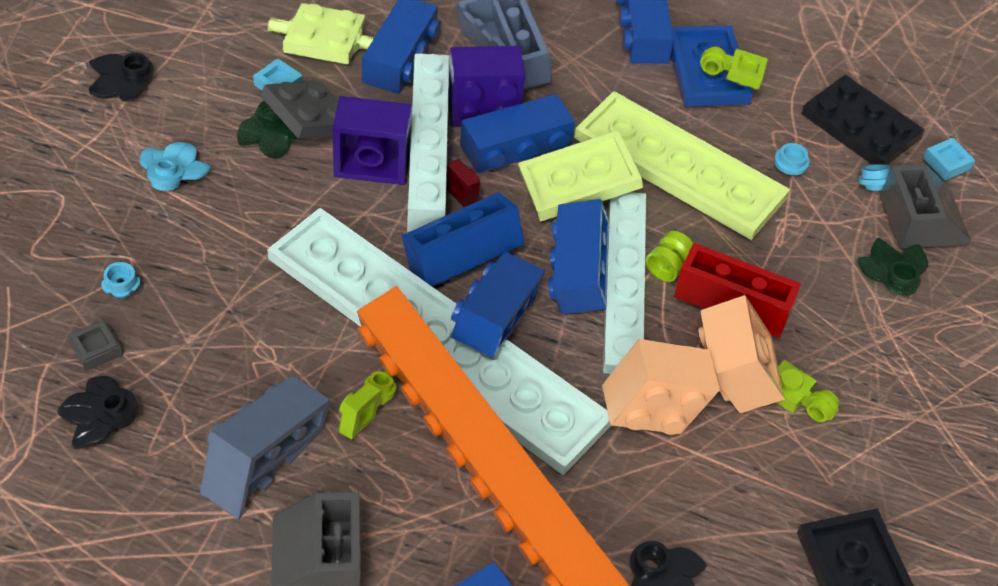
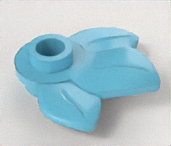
[140,142,211,191]

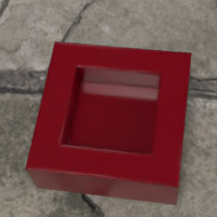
[446,158,481,208]

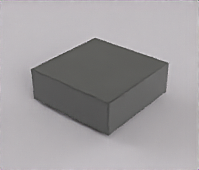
[67,320,123,371]

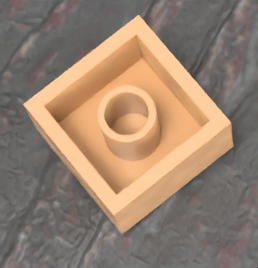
[698,295,785,414]
[602,339,720,435]

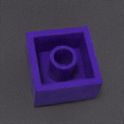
[448,46,525,127]
[333,96,412,185]

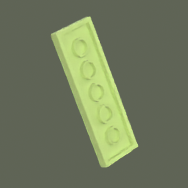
[574,91,790,240]

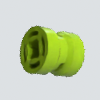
[645,231,693,282]

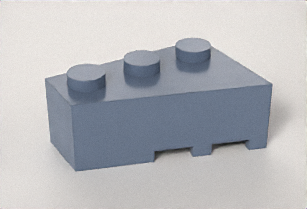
[456,0,552,90]
[200,375,330,520]

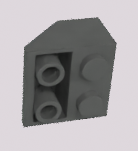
[880,164,971,248]
[271,492,360,586]

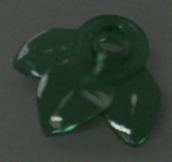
[237,101,306,159]
[857,238,928,295]

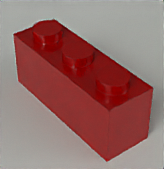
[674,243,801,338]

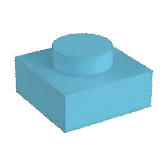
[253,58,303,91]
[923,138,975,181]

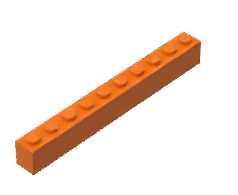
[357,286,629,586]

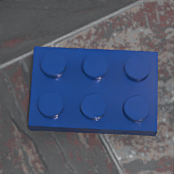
[671,25,753,106]

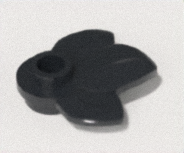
[89,53,154,101]
[57,376,138,449]
[630,541,707,586]

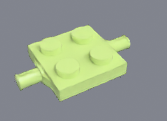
[268,3,374,65]

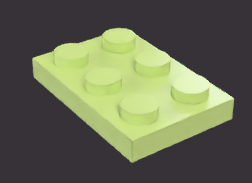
[518,130,643,222]

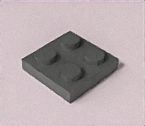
[260,80,338,139]

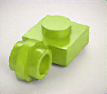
[700,46,768,90]
[776,360,839,423]
[339,371,396,440]

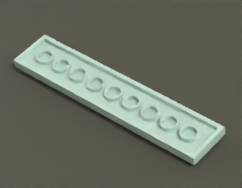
[267,208,611,476]

